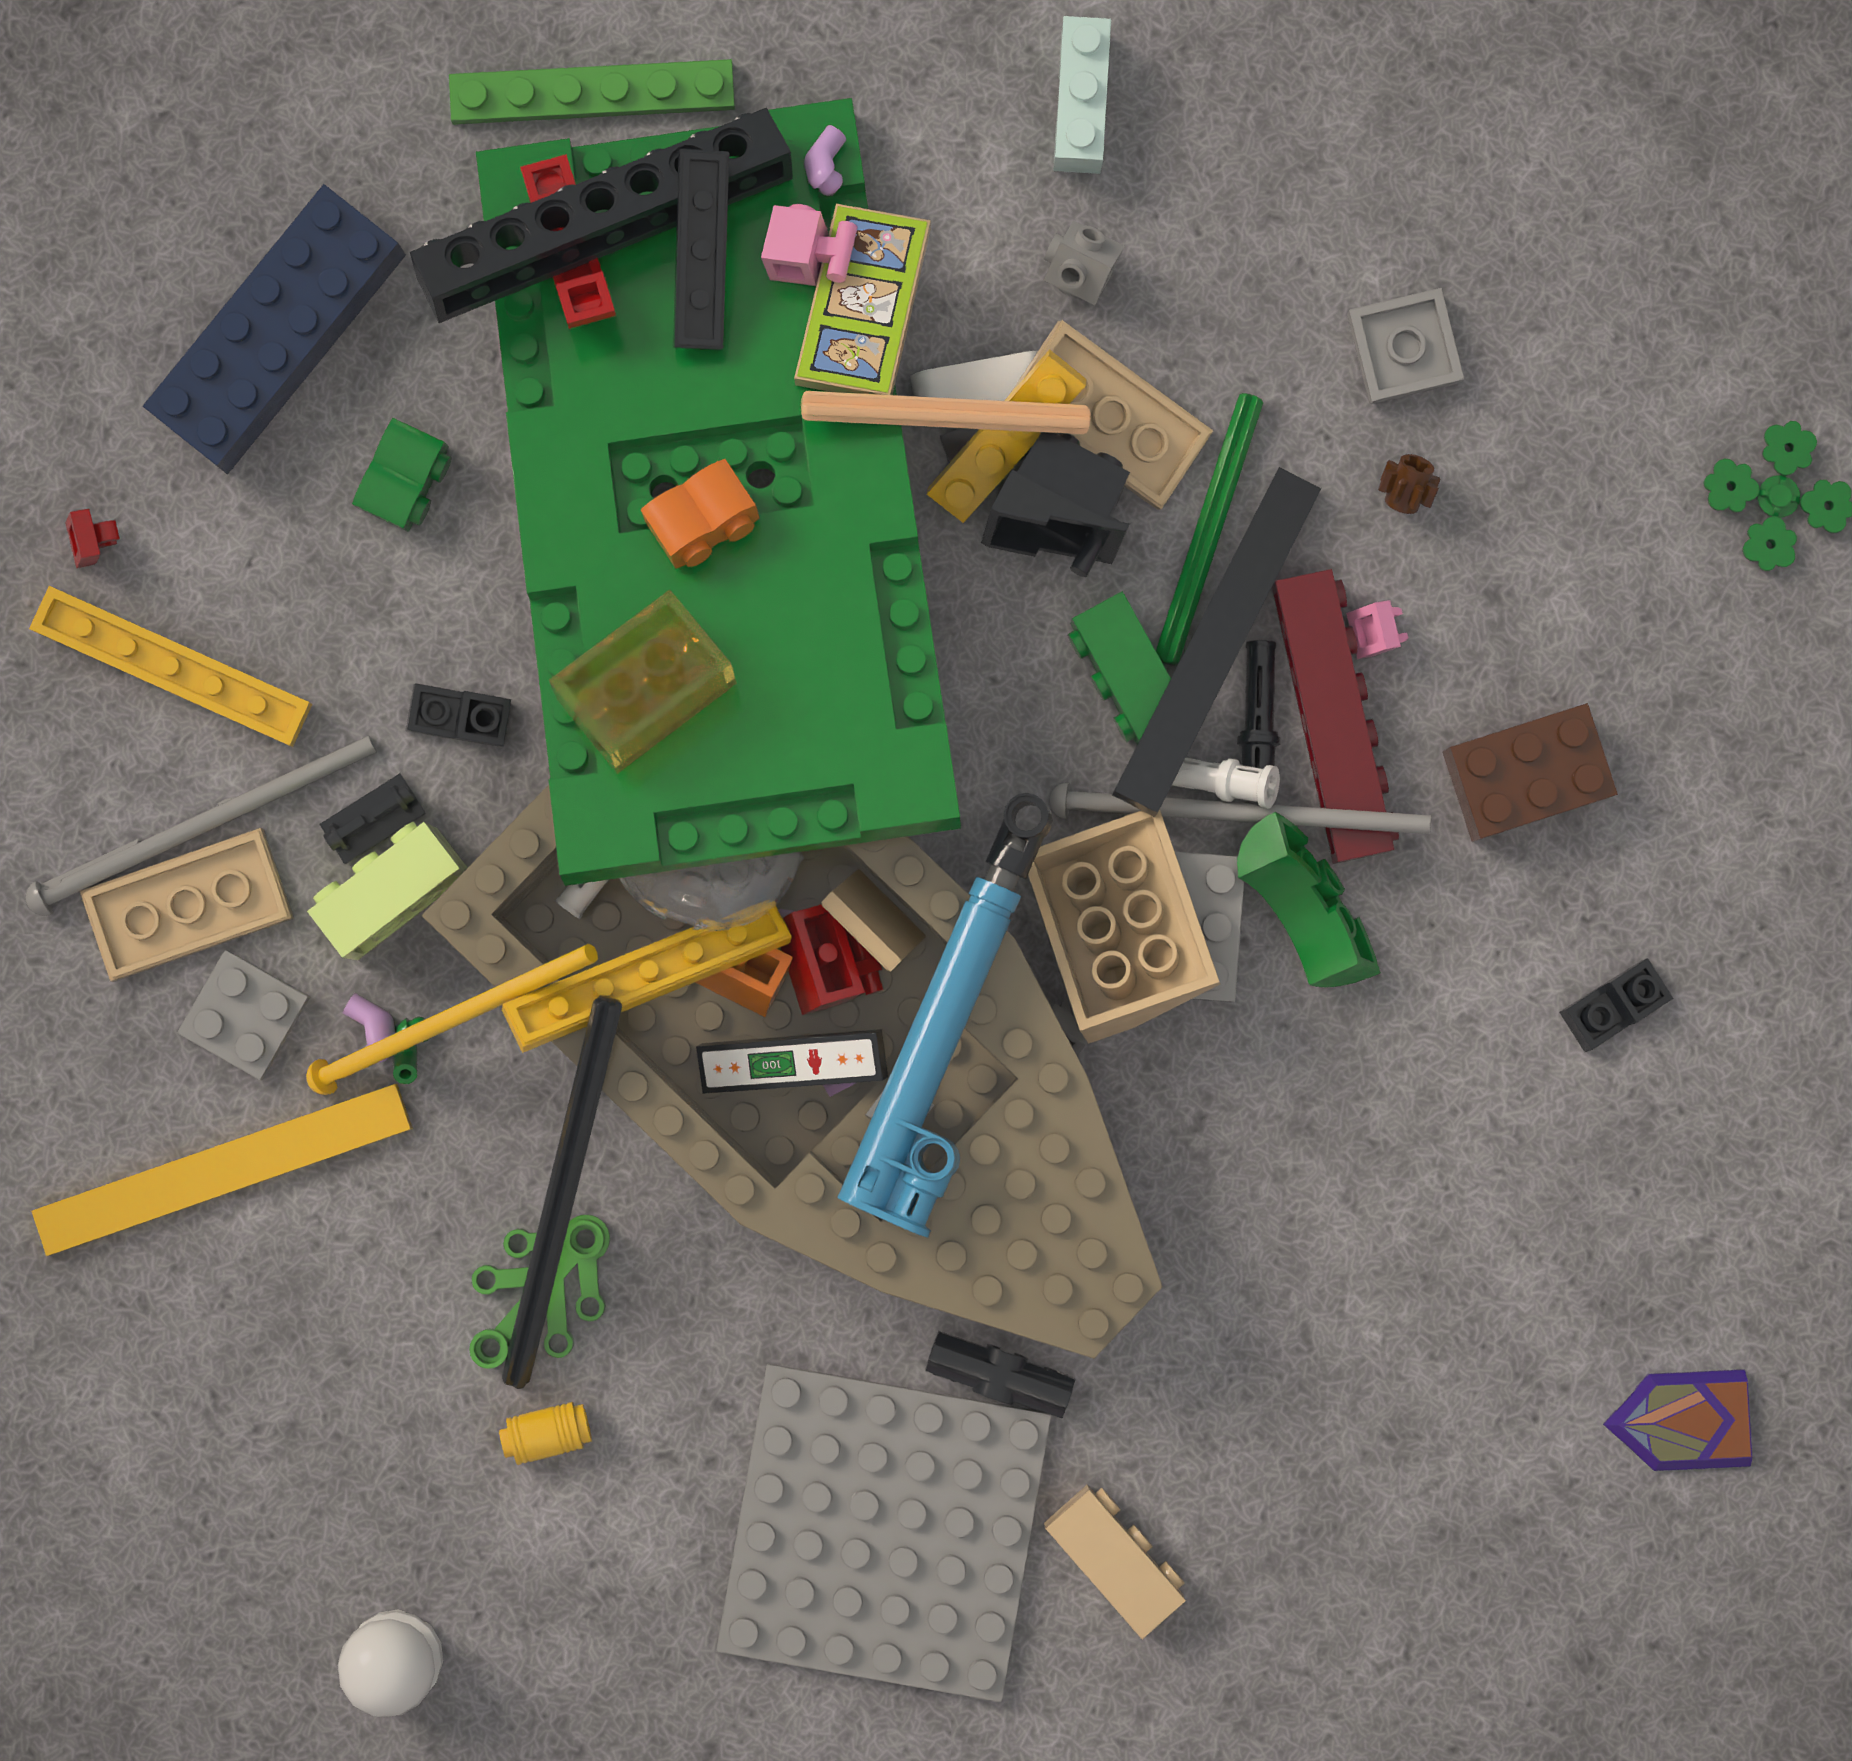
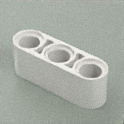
[910,351,1038,401]

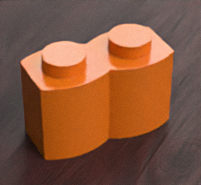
[641,459,760,569]

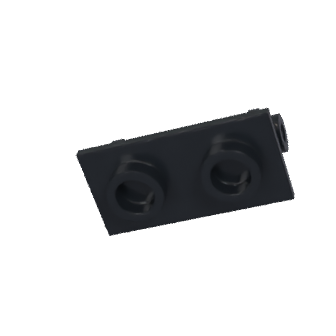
[319,773,426,864]

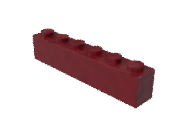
[1272,569,1399,864]

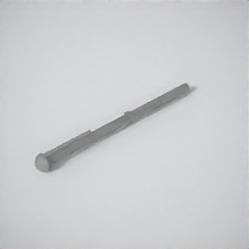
[25,735,377,916]
[1049,782,1431,834]

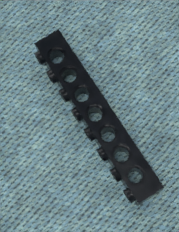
[410,107,793,324]

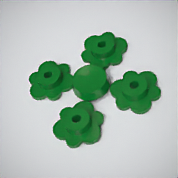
[1703,421,1852,571]

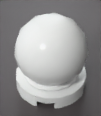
[338,1610,443,1718]

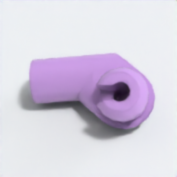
[804,125,846,196]

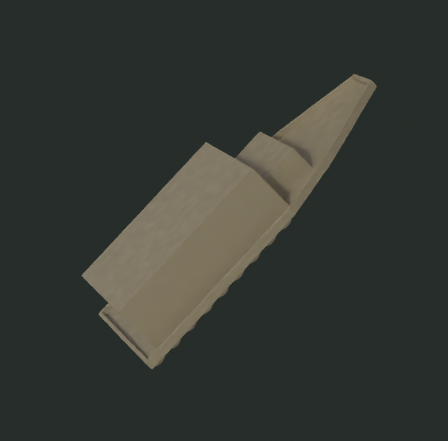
[421,785,1163,1359]

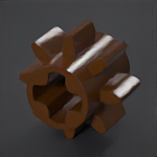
[1378,454,1441,514]

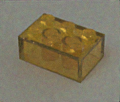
[549,590,737,774]

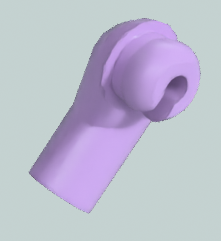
[343,993,396,1062]

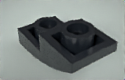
[406,683,512,747]
[1559,958,1674,1052]

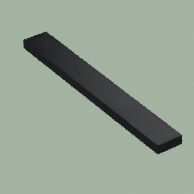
[1112,467,1321,817]

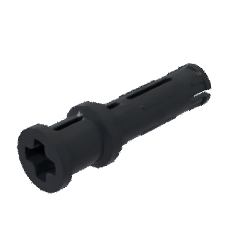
[1237,640,1280,769]

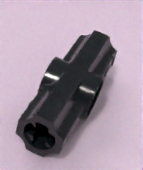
[925,1330,1076,1418]

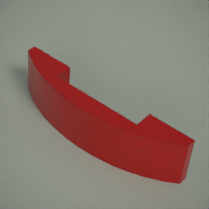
[520,154,616,329]

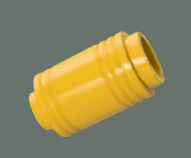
[499,1401,592,1465]

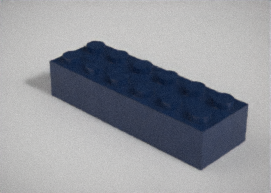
[142,184,406,475]

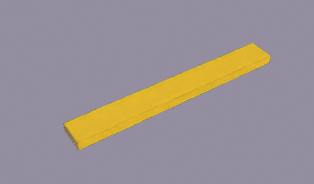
[31,1084,413,1256]

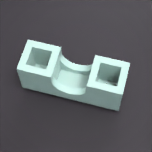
[1053,16,1111,174]

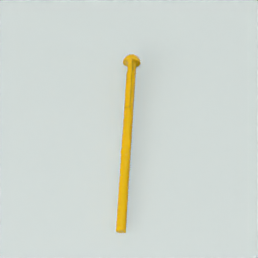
[306,944,598,1095]

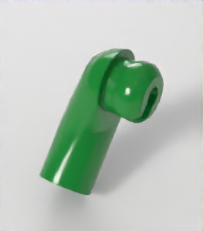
[393,1016,429,1084]

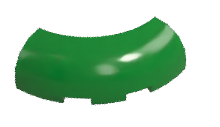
[1237,812,1381,988]

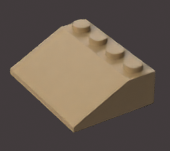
[1028,809,1220,1044]

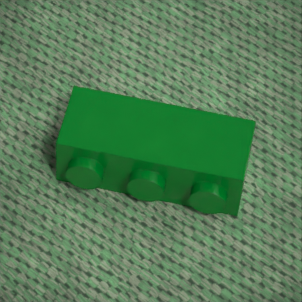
[1067,591,1171,744]

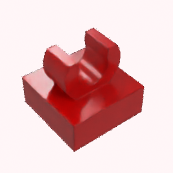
[65,509,120,569]

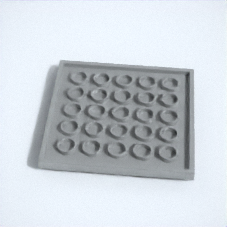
[716,1363,1051,1702]

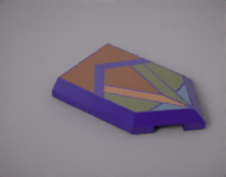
[1603,1369,1752,1471]

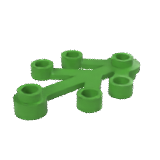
[469,1215,610,1369]

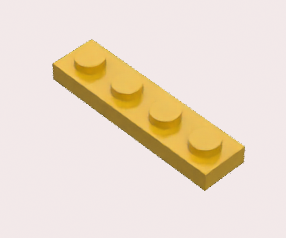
[926,349,1087,523]

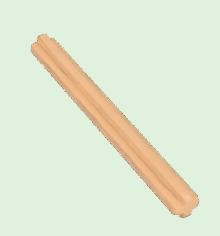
[801,391,1091,434]

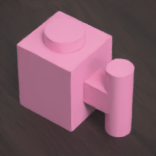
[761,204,858,286]

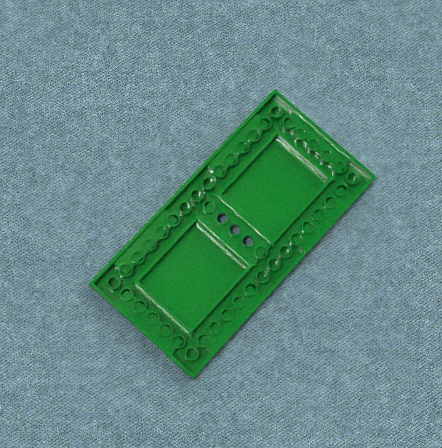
[476,98,961,886]

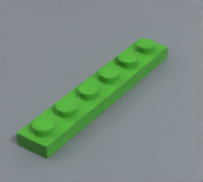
[449,59,735,125]

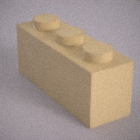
[1044,1485,1186,1639]

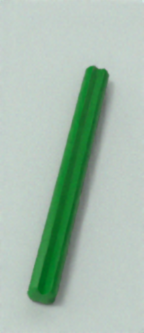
[1156,393,1263,666]

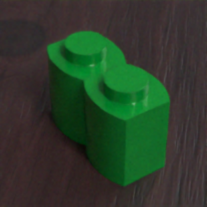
[352,418,452,532]

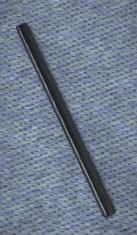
[502,995,622,1389]

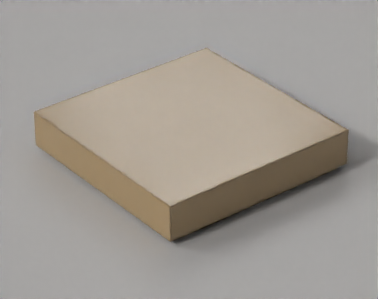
[821,869,926,972]

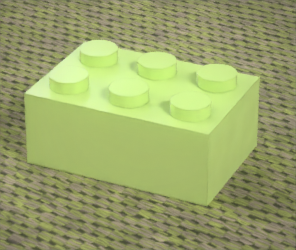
[307,822,468,960]

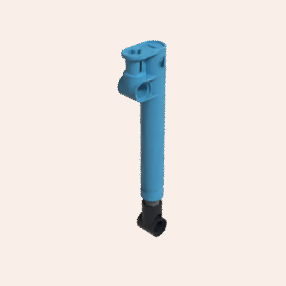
[837,793,1053,1238]

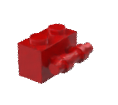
[781,904,884,1016]

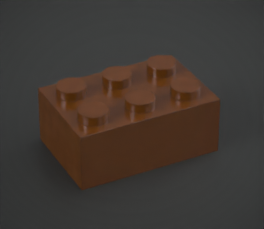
[1442,703,1618,842]

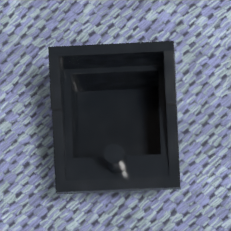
[981,432,1130,577]

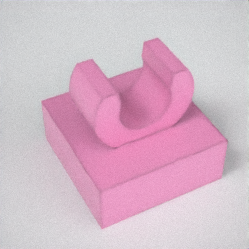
[1346,600,1408,659]

